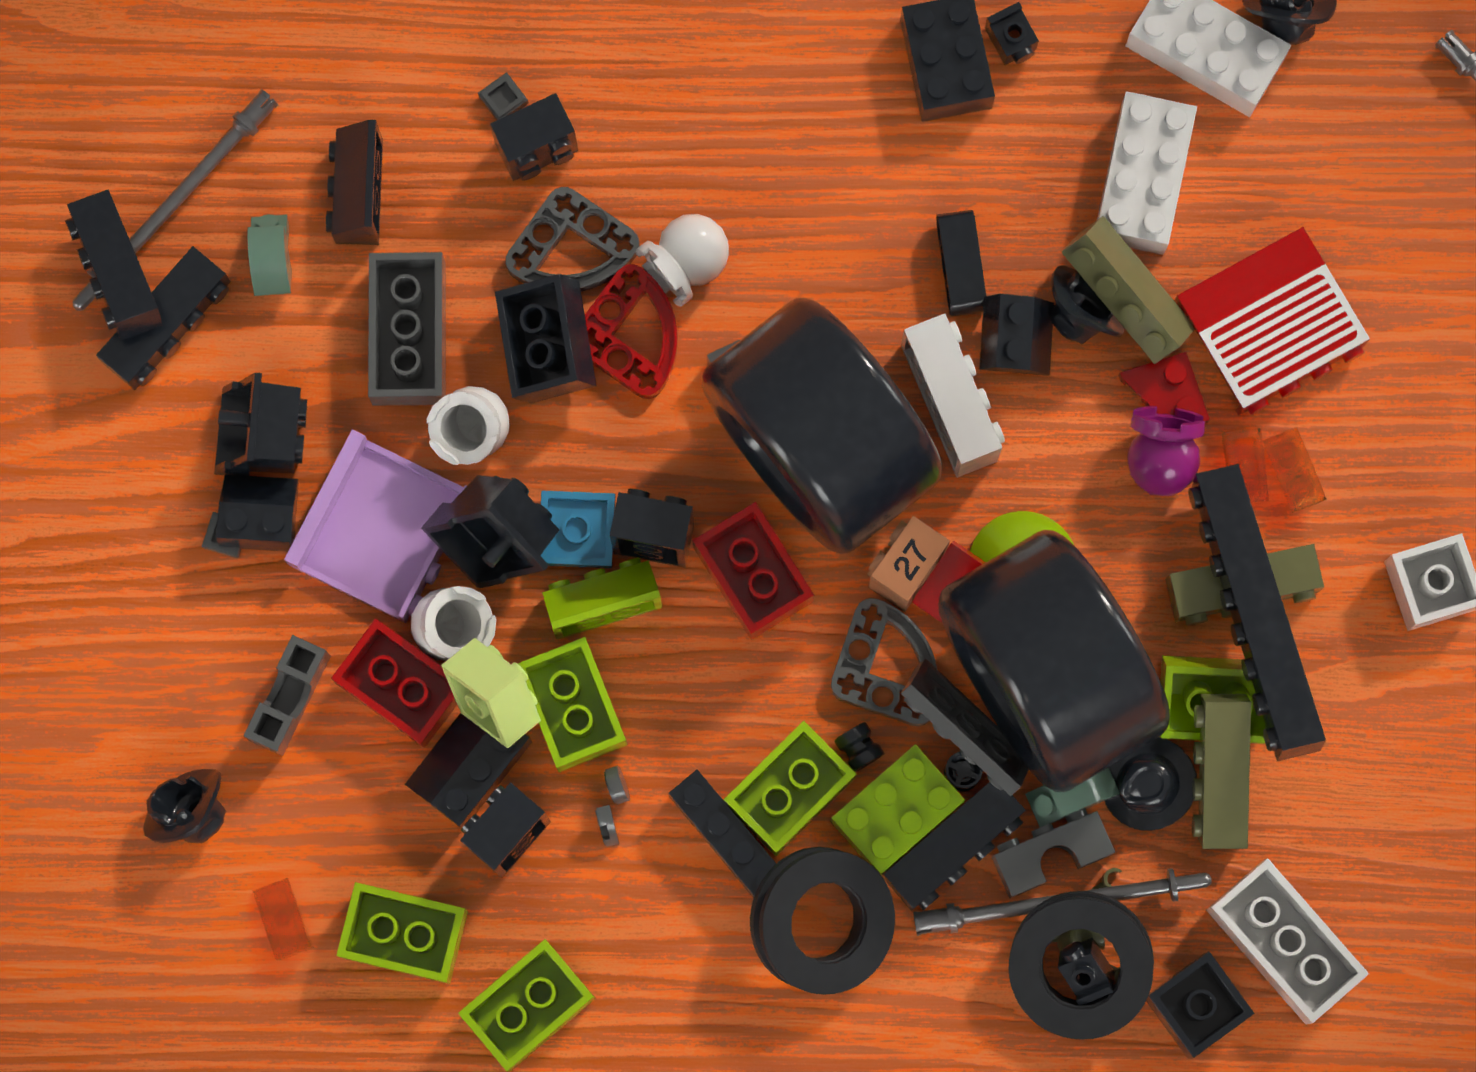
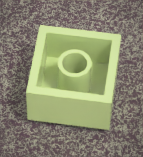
[441,638,541,748]

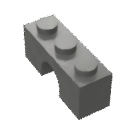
[244,635,331,756]
[992,808,1115,899]

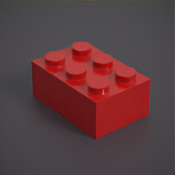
[692,502,815,640]
[331,618,457,748]

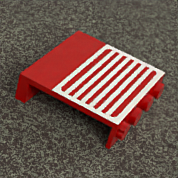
[1174,227,1370,416]

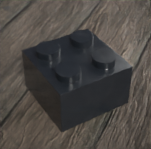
[490,93,578,181]
[1146,952,1255,1059]

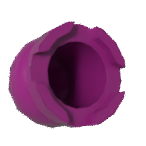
[1127,406,1205,496]

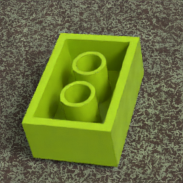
[517,637,628,772]
[724,721,856,856]
[830,744,965,876]
[336,882,468,984]
[458,939,596,1072]

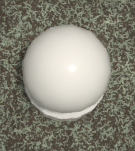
[635,214,729,307]
[426,386,510,465]
[411,586,496,661]

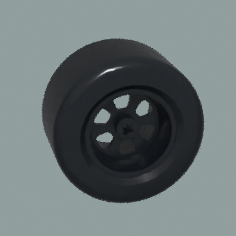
[702,298,942,554]
[938,530,1170,792]

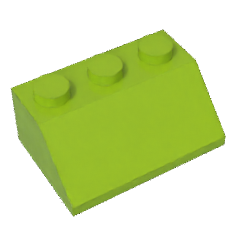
[542,558,662,639]
[1160,655,1267,743]

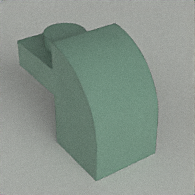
[247,214,292,296]
[1025,768,1120,827]

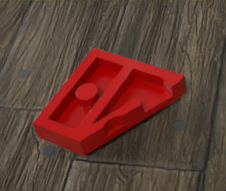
[1118,352,1210,423]

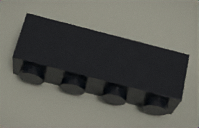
[65,189,163,340]
[96,246,231,390]
[668,769,776,898]
[882,782,1026,911]

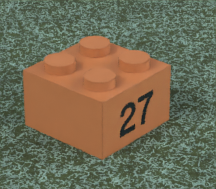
[867,516,950,612]

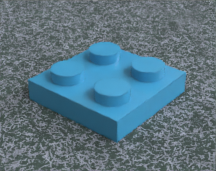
[541,491,616,568]

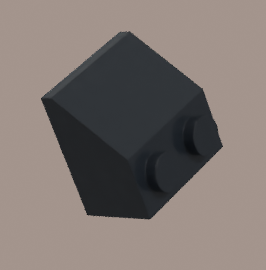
[979,294,1054,376]
[216,475,299,552]

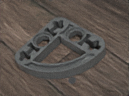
[506,187,640,291]
[831,598,937,726]

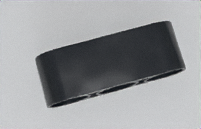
[936,210,986,317]

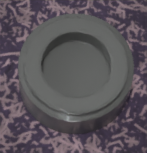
[604,765,630,805]

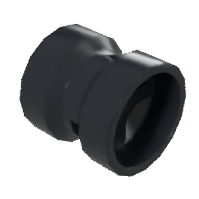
[834,722,885,772]
[944,752,983,792]

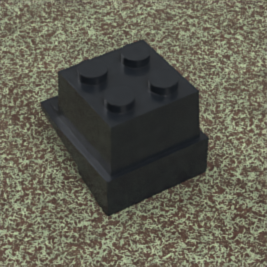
[214,373,308,476]
[421,475,559,588]

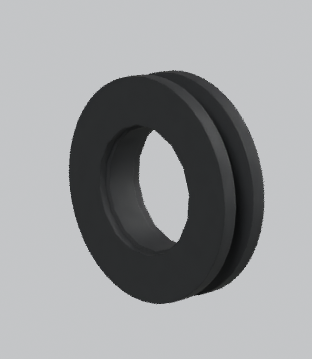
[750,847,895,995]
[1009,891,1154,1040]

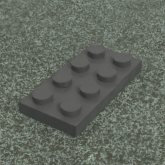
[901,659,1029,796]

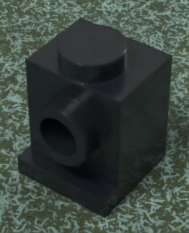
[985,2,1039,65]
[1058,937,1115,1006]

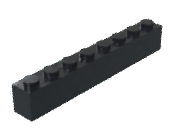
[1188,464,1326,761]

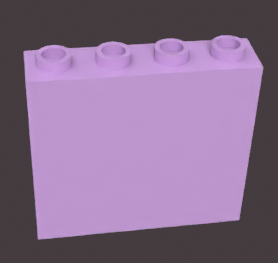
[284,429,467,623]

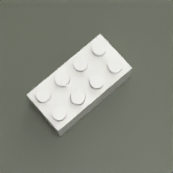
[1125,0,1291,117]
[1097,91,1197,255]
[901,313,1005,478]
[1206,858,1369,1025]

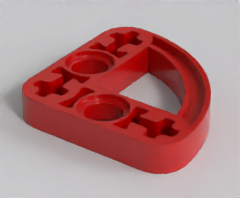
[585,264,678,399]

